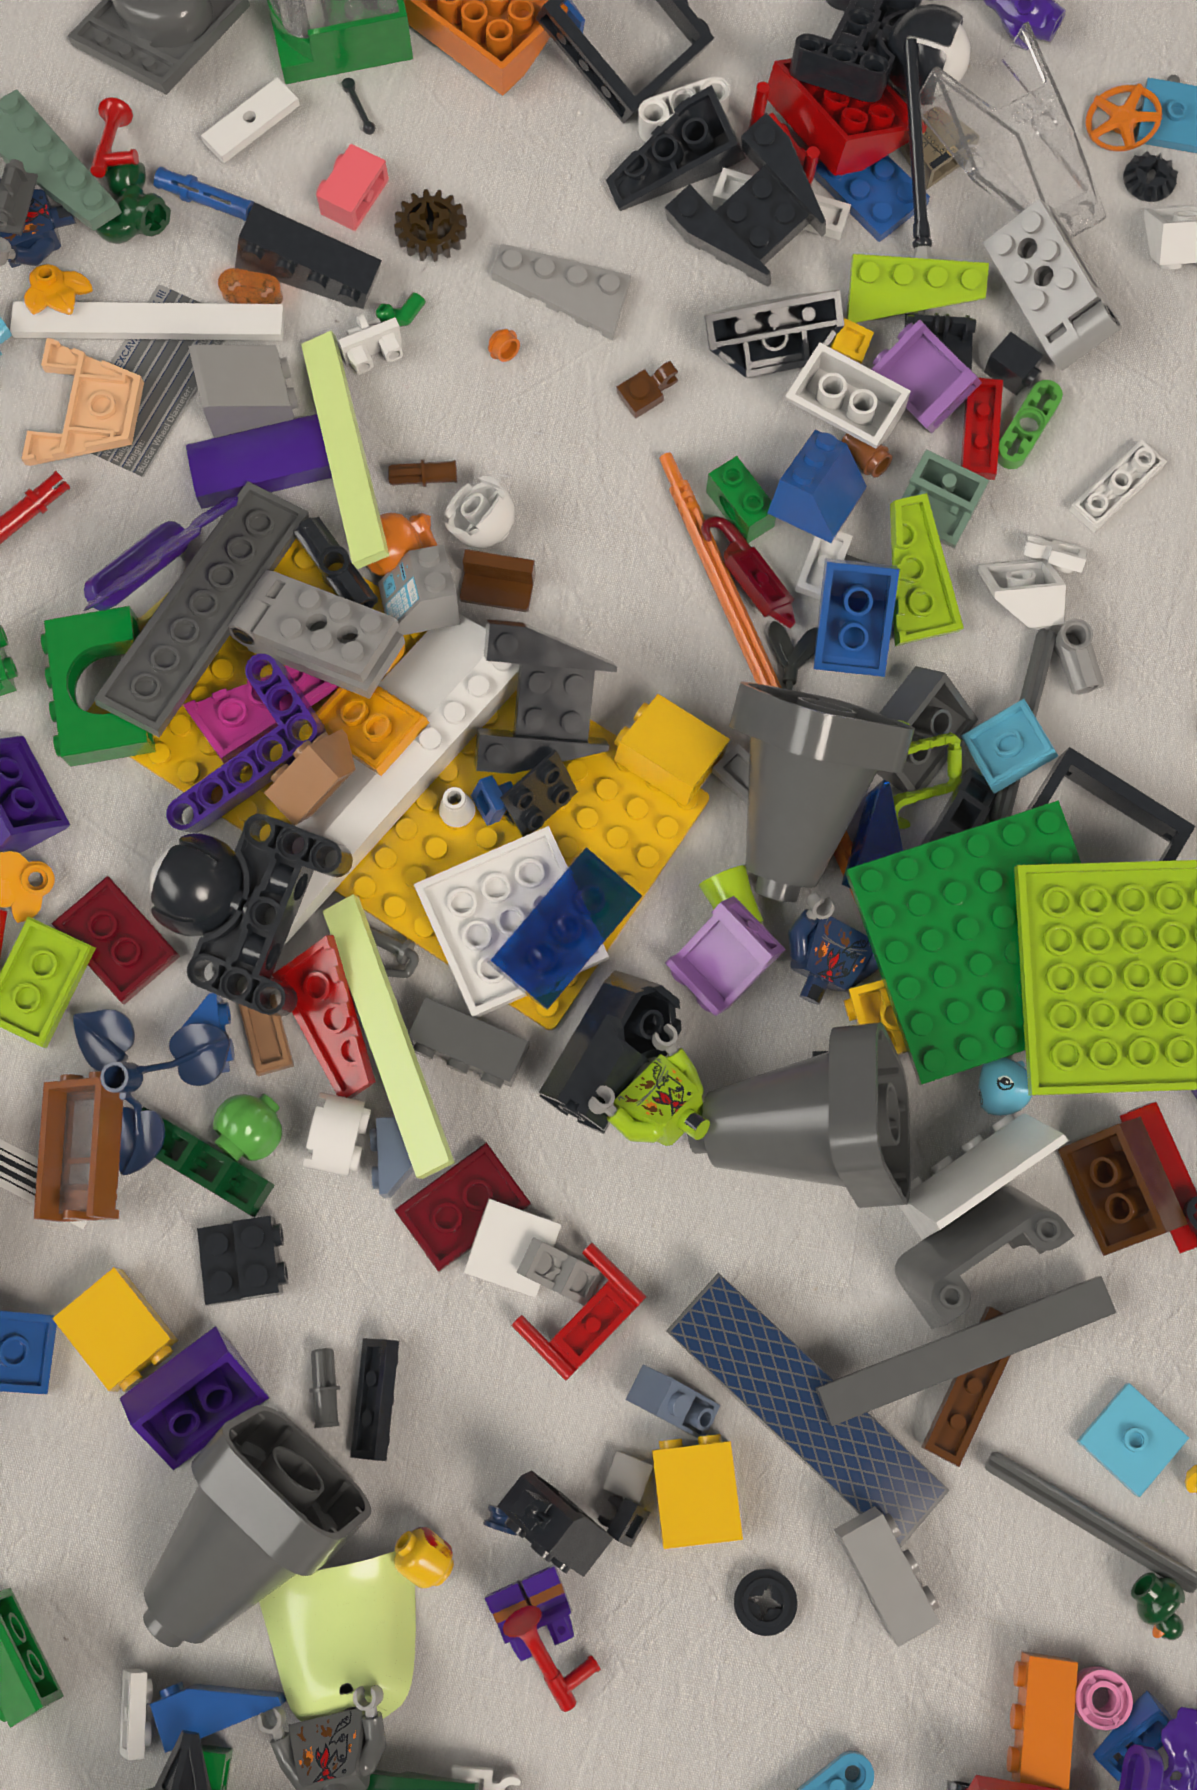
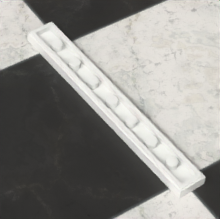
[10,301,285,341]

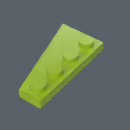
[846,254,989,324]
[890,493,964,646]

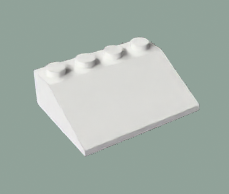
[898,1113,1068,1240]

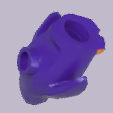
[983,0,1066,49]

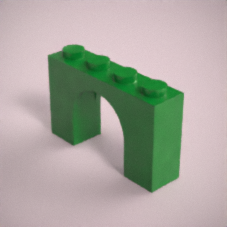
[41,606,156,767]

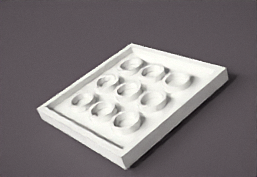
[414,826,609,1018]

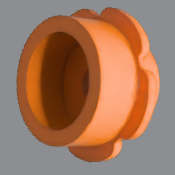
[488,329,520,362]

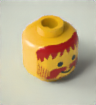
[394,1527,454,1589]

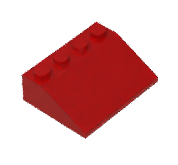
[768,58,927,176]

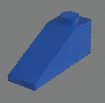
[150,1681,287,1753]

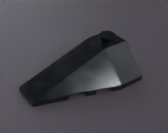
[606,85,746,211]

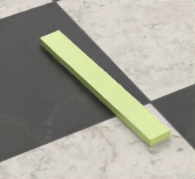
[301,331,390,569]
[323,894,455,1179]

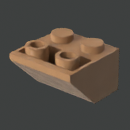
[264,729,356,826]

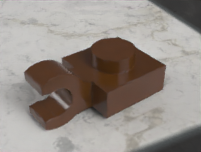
[616,361,678,419]

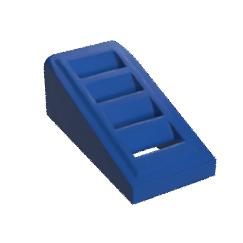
[1093,1690,1173,1781]

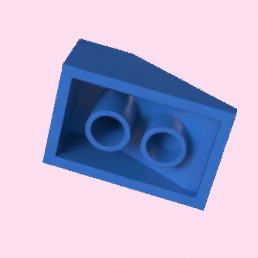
[813,558,900,677]

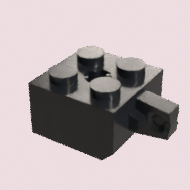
[497,1470,613,1577]

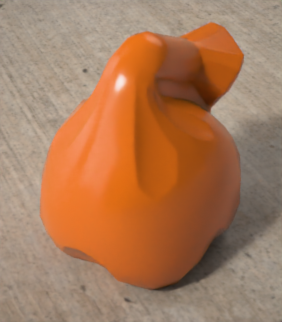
[366,512,437,577]

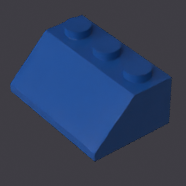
[768,429,867,543]

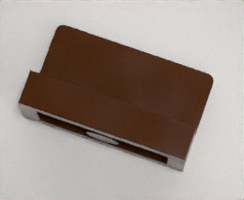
[460,549,536,612]

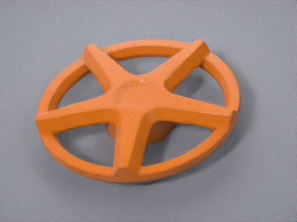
[1086,83,1162,152]

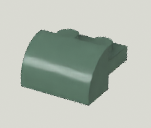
[901,449,989,549]

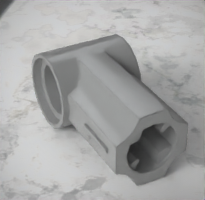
[1054,619,1104,695]

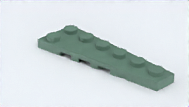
[0,89,122,231]

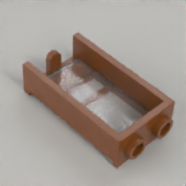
[34,1072,123,1222]

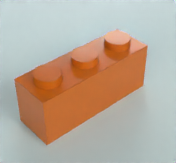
[1007,1652,1078,1790]

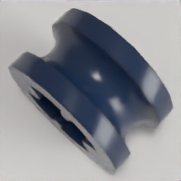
[483,1505,517,1536]

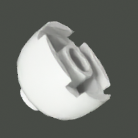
[445,476,516,549]

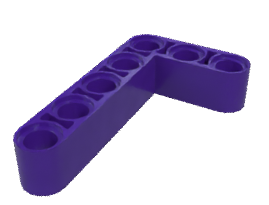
[166,654,326,833]

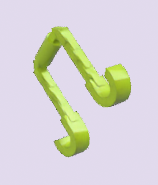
[884,720,962,829]

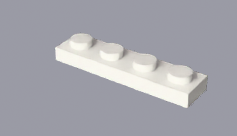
[712,168,851,240]

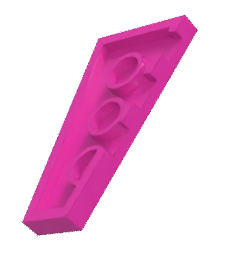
[183,665,339,764]

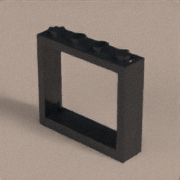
[535,0,715,124]
[1026,747,1196,861]

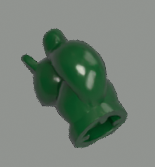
[95,162,171,244]

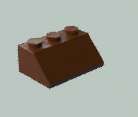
[1058,1117,1188,1256]

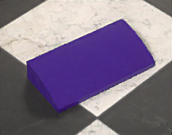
[186,414,332,509]

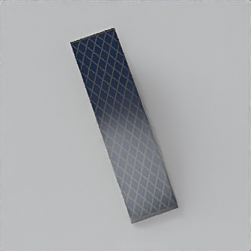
[666,1273,950,1547]

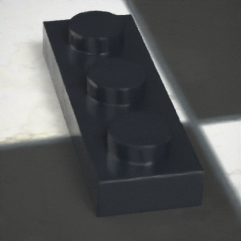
[350,1338,399,1461]

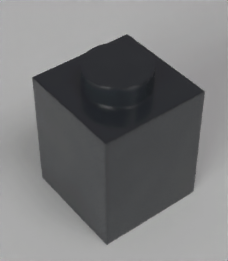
[984,332,1044,396]

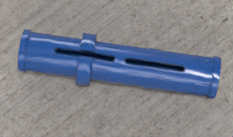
[154,166,254,221]

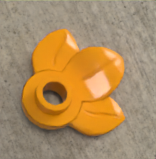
[24,264,93,315]
[0,851,55,923]

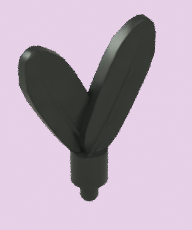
[768,621,817,690]

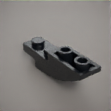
[921,767,996,845]

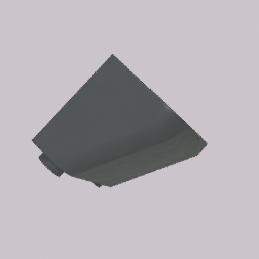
[895,1187,1075,1329]

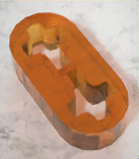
[218,268,283,304]

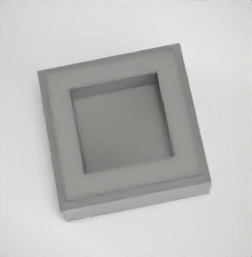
[603,1451,653,1503]

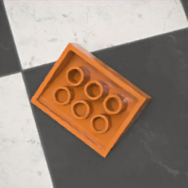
[404,0,568,96]

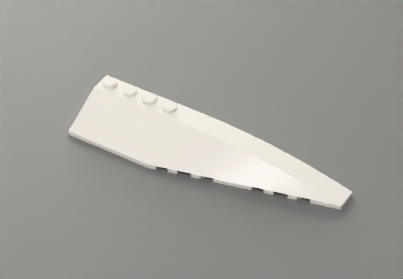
[212,614,519,994]

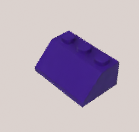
[0,736,70,853]
[119,1326,269,1471]

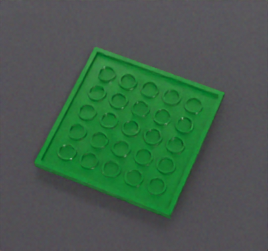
[845,800,1081,1085]

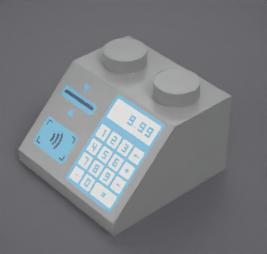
[378,544,460,635]

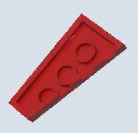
[272,935,376,1099]

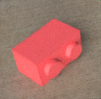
[316,144,389,231]

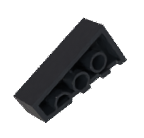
[235,202,382,309]

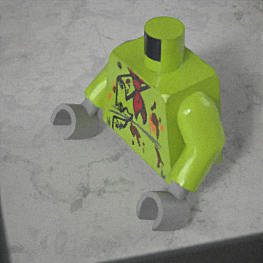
[588,1024,710,1146]

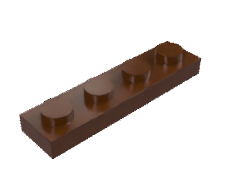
[921,1306,1011,1467]

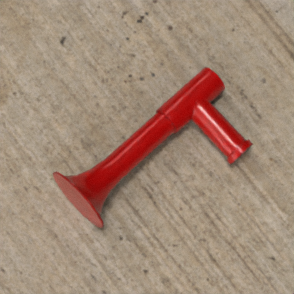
[90,97,139,178]
[503,1606,601,1712]

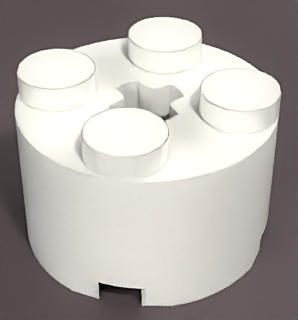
[303,1092,371,1177]

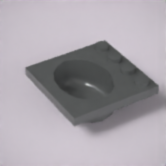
[68,0,250,95]

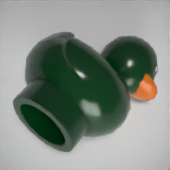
[1131,1572,1185,1641]

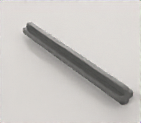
[989,629,1057,823]
[985,1452,1197,1593]

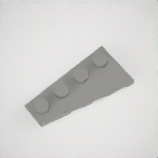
[492,243,631,341]

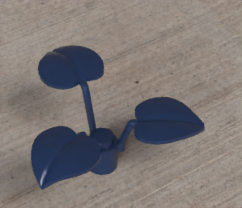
[73,1009,230,1175]

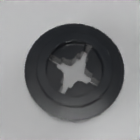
[1123,151,1178,202]
[734,1569,798,1636]

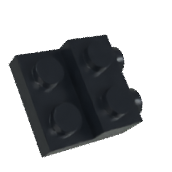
[197,1215,288,1306]

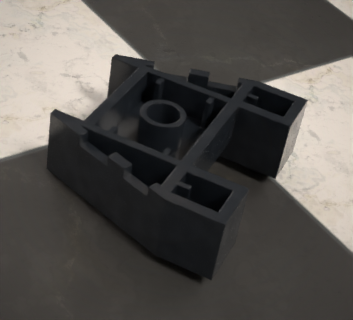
[664,112,826,287]
[474,619,618,774]

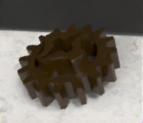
[394,189,467,262]

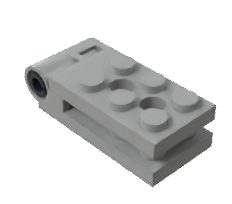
[983,199,1122,371]
[227,570,405,699]

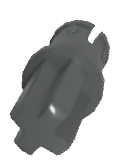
[309,1348,340,1428]

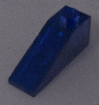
[841,779,903,889]

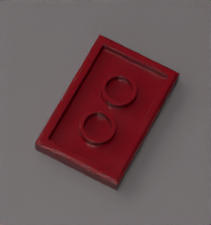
[51,876,180,1005]
[395,1142,531,1272]

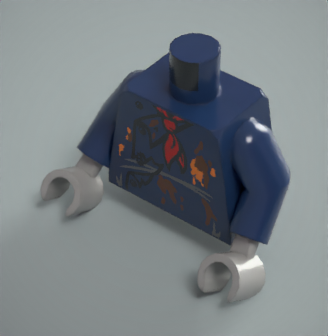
[0,178,76,268]
[788,893,879,1005]

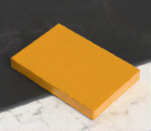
[308,686,430,776]

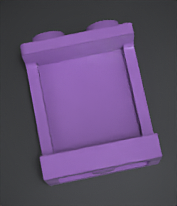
[871,320,982,434]
[665,896,786,1016]

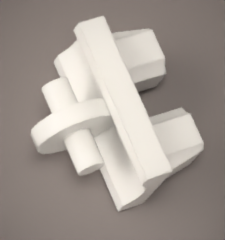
[338,313,403,375]

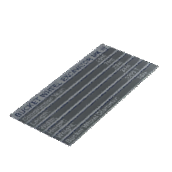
[91,284,225,477]

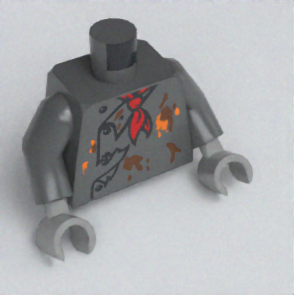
[257,1685,386,1790]

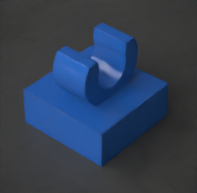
[470,775,513,826]

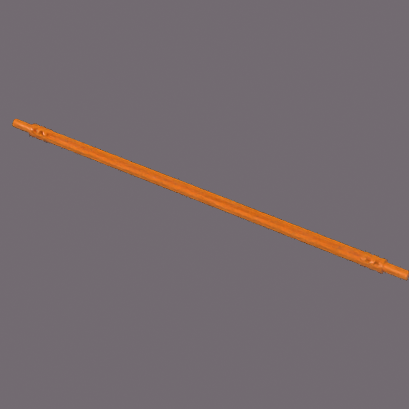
[659,452,862,903]

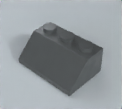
[876,666,978,793]

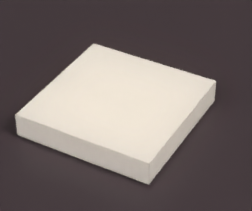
[463,1199,562,1298]

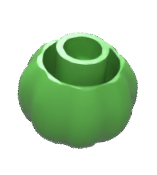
[213,1093,282,1162]

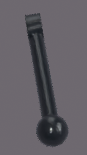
[342,78,376,135]

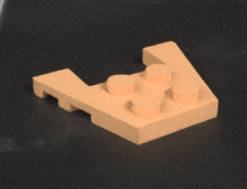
[21,338,144,466]

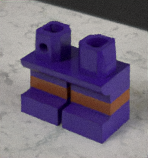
[484,1564,574,1661]

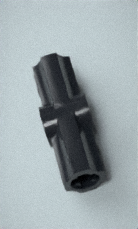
[293,516,378,608]

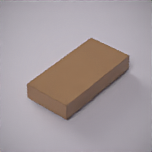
[239,994,294,1077]

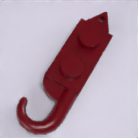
[701,516,796,629]

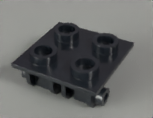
[904,312,976,371]
[500,749,578,837]

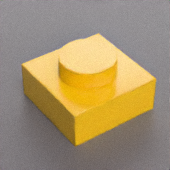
[830,318,874,364]

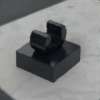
[597,1496,651,1547]

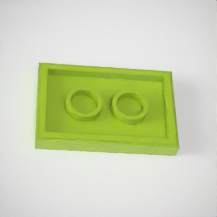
[0,916,96,1048]

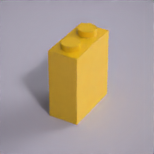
[614,694,730,806]
[52,1267,179,1392]
[652,1434,743,1549]

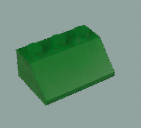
[0,1588,64,1728]

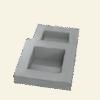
[516,1237,603,1306]

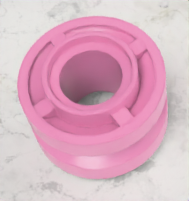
[1075,1666,1133,1730]

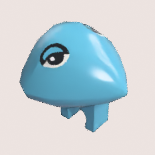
[978,1057,1032,1116]

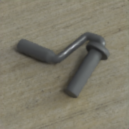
[349,926,419,1007]

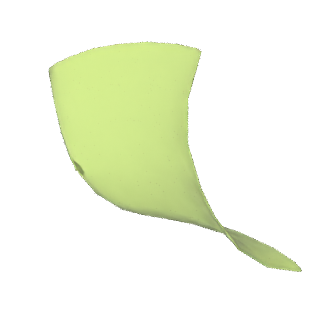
[259,1551,416,1722]

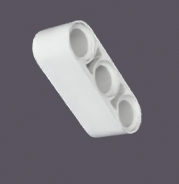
[638,76,730,142]

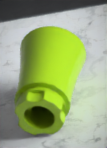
[698,865,764,924]

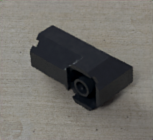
[539,970,682,1134]

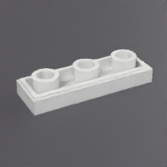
[201,77,300,163]
[1069,439,1167,533]

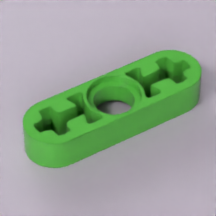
[998,380,1063,469]

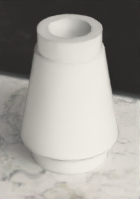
[439,787,475,827]

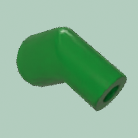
[376,292,426,327]

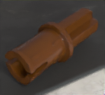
[388,459,457,487]

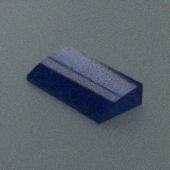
[487,847,642,1010]

